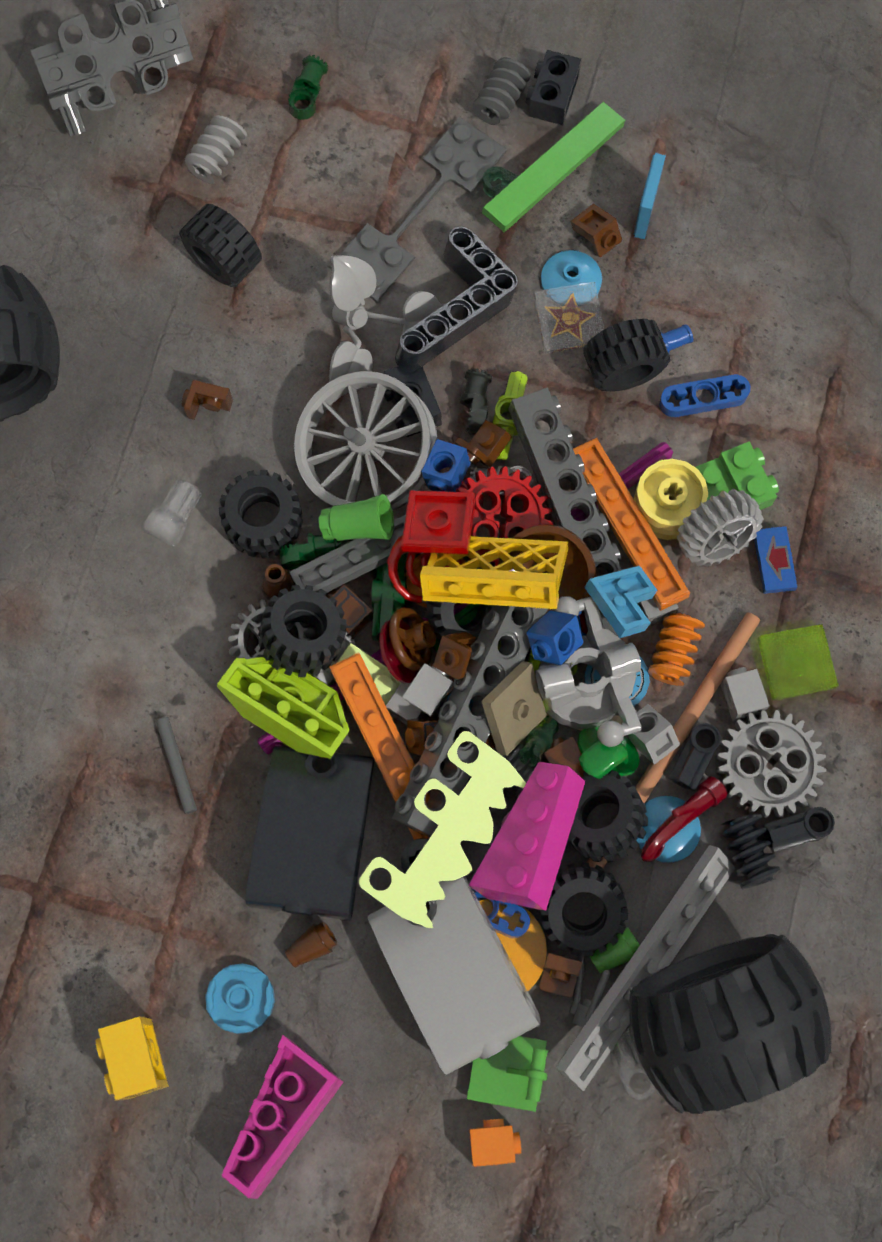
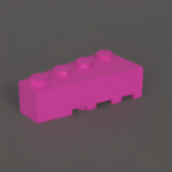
[469,762,585,911]
[221,1035,344,1199]

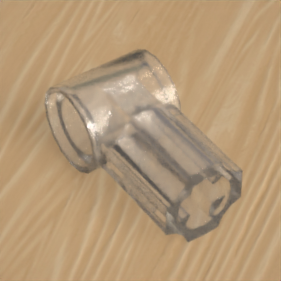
[144,479,202,547]

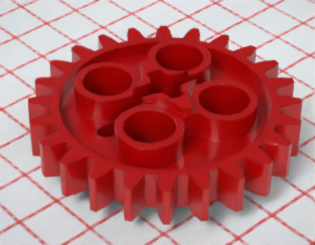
[455,466,553,569]

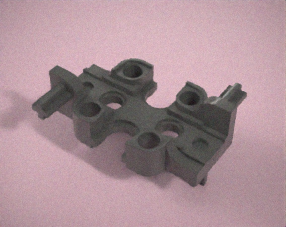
[30,0,194,136]

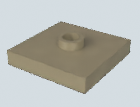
[481,661,547,756]

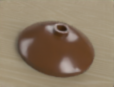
[498,524,596,613]

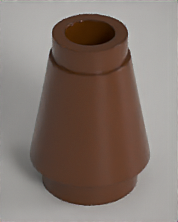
[262,564,294,598]
[285,921,338,968]

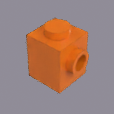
[469,1118,522,1167]

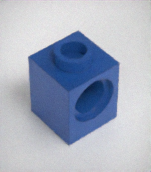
[421,439,471,492]
[526,610,584,665]

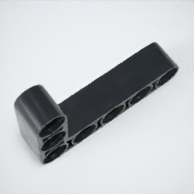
[395,227,518,371]

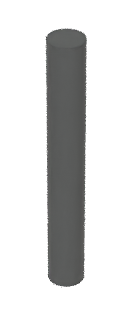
[156,717,197,814]

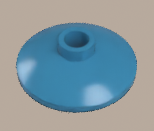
[541,250,602,307]
[636,796,701,863]

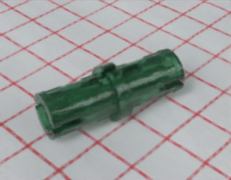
[519,715,559,766]

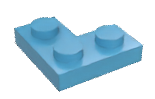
[585,566,657,638]

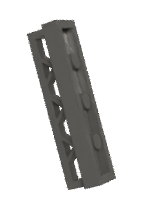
[289,515,407,592]

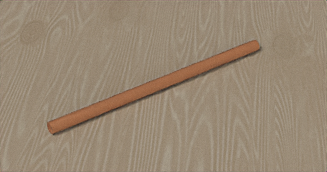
[585,612,760,893]

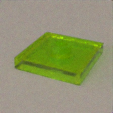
[757,624,839,700]

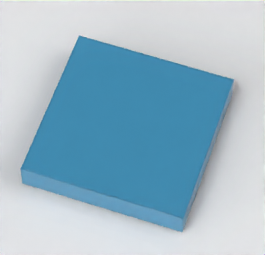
[633,153,666,239]

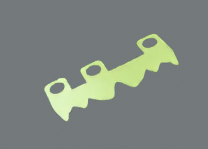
[359,731,526,928]

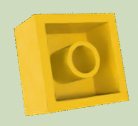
[96,1016,169,1100]

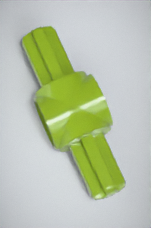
[493,371,528,460]

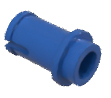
[661,324,693,353]

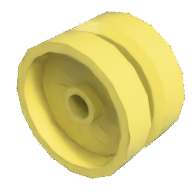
[634,459,708,540]

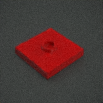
[401,490,476,554]

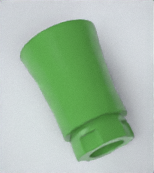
[319,494,394,541]

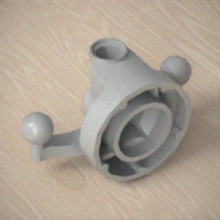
[535,596,641,747]

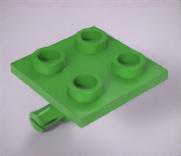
[467,1036,548,1112]

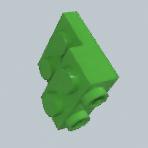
[695,441,779,510]

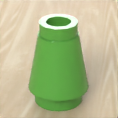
[590,927,640,973]

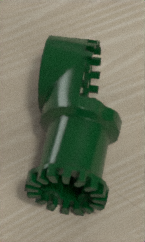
[288,55,329,120]
[279,533,341,570]

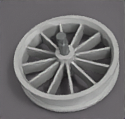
[294,371,438,511]

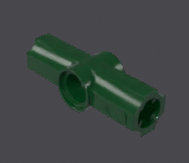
[372,553,407,642]

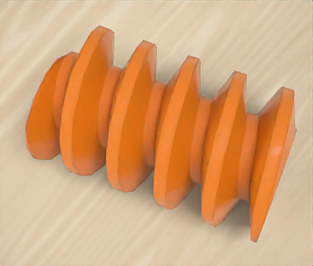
[648,613,705,686]

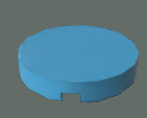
[205,963,275,1034]

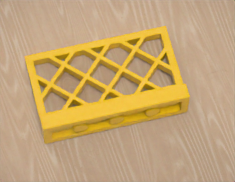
[420,536,568,609]

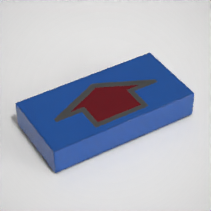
[754,526,797,594]

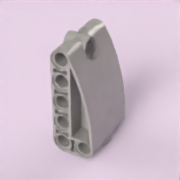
[368,876,541,1075]

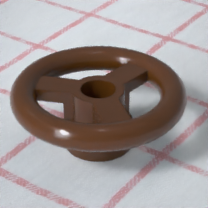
[389,607,436,672]

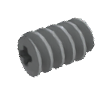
[184,115,247,184]

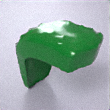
[579,740,629,779]

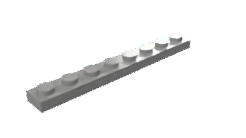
[556,845,735,1091]

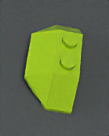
[217,657,349,759]

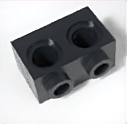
[526,50,581,126]

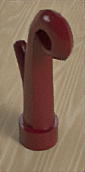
[641,776,727,862]

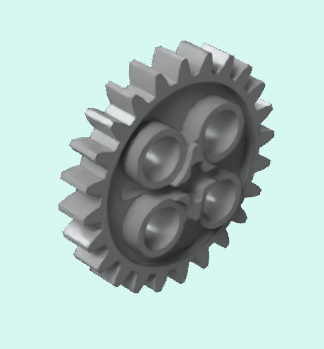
[716,710,826,818]

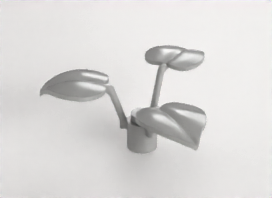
[329,255,442,382]

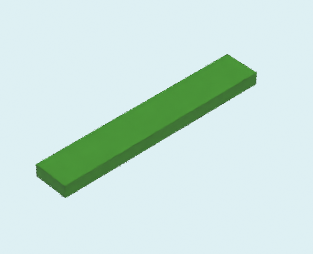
[482,102,625,232]

